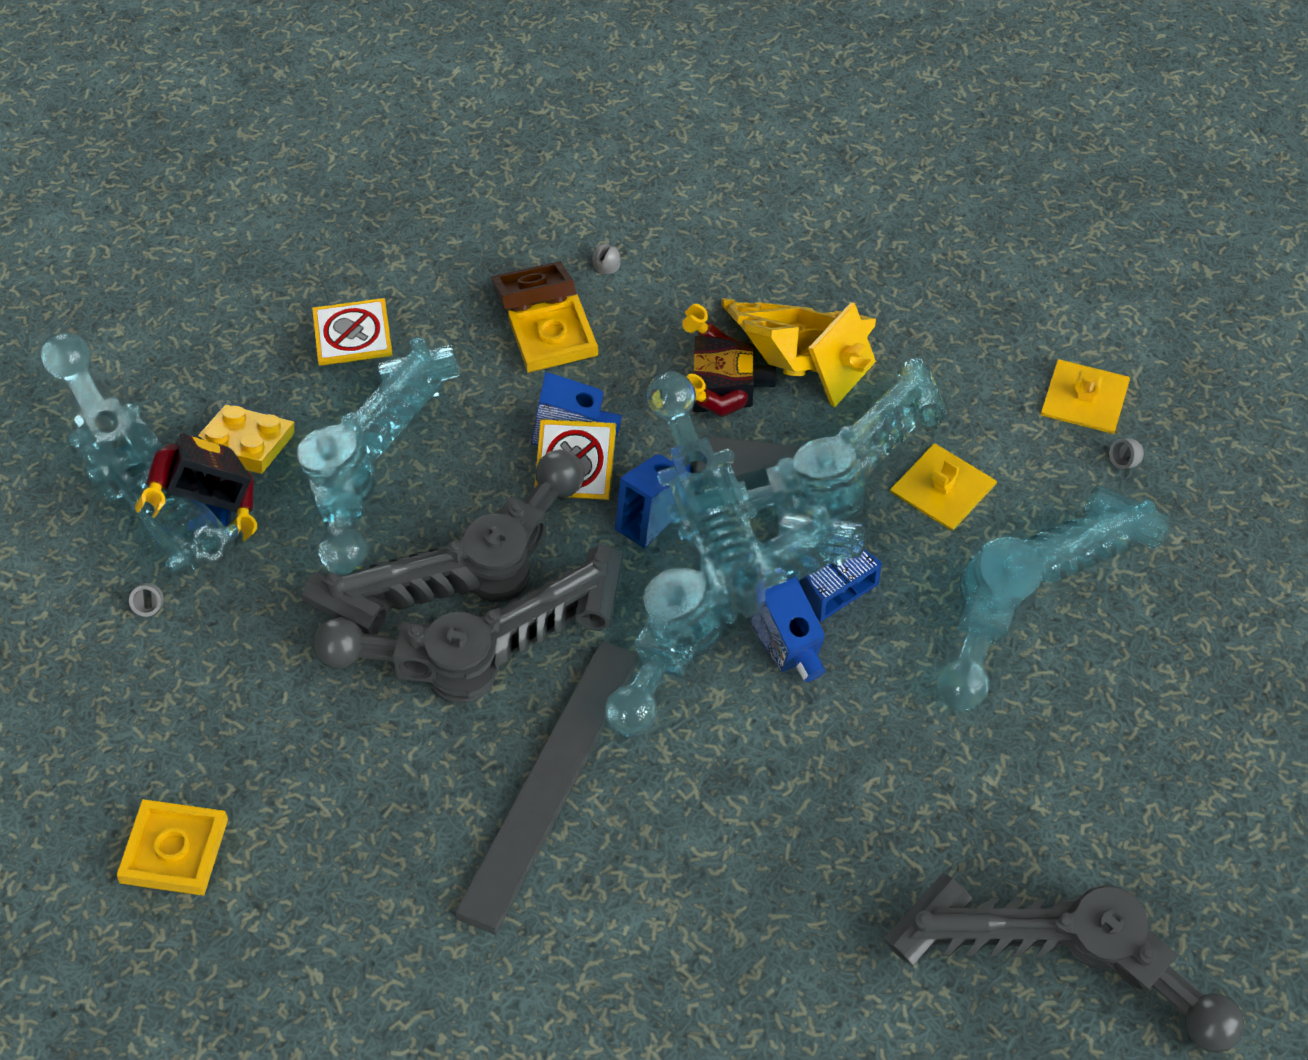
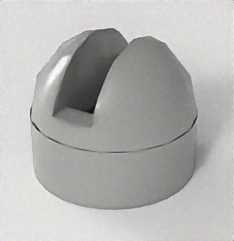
[592,244,621,274]
[1109,438,1144,469]
[129,583,164,617]

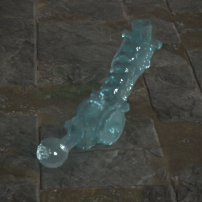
[40,332,239,572]
[297,337,460,576]
[692,358,947,534]
[646,371,787,618]
[937,485,1171,711]
[604,506,867,737]

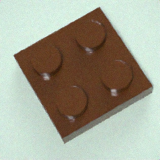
[491,261,576,312]

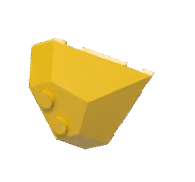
[721,298,876,376]

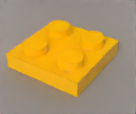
[508,294,598,373]
[198,404,295,474]
[116,799,228,896]

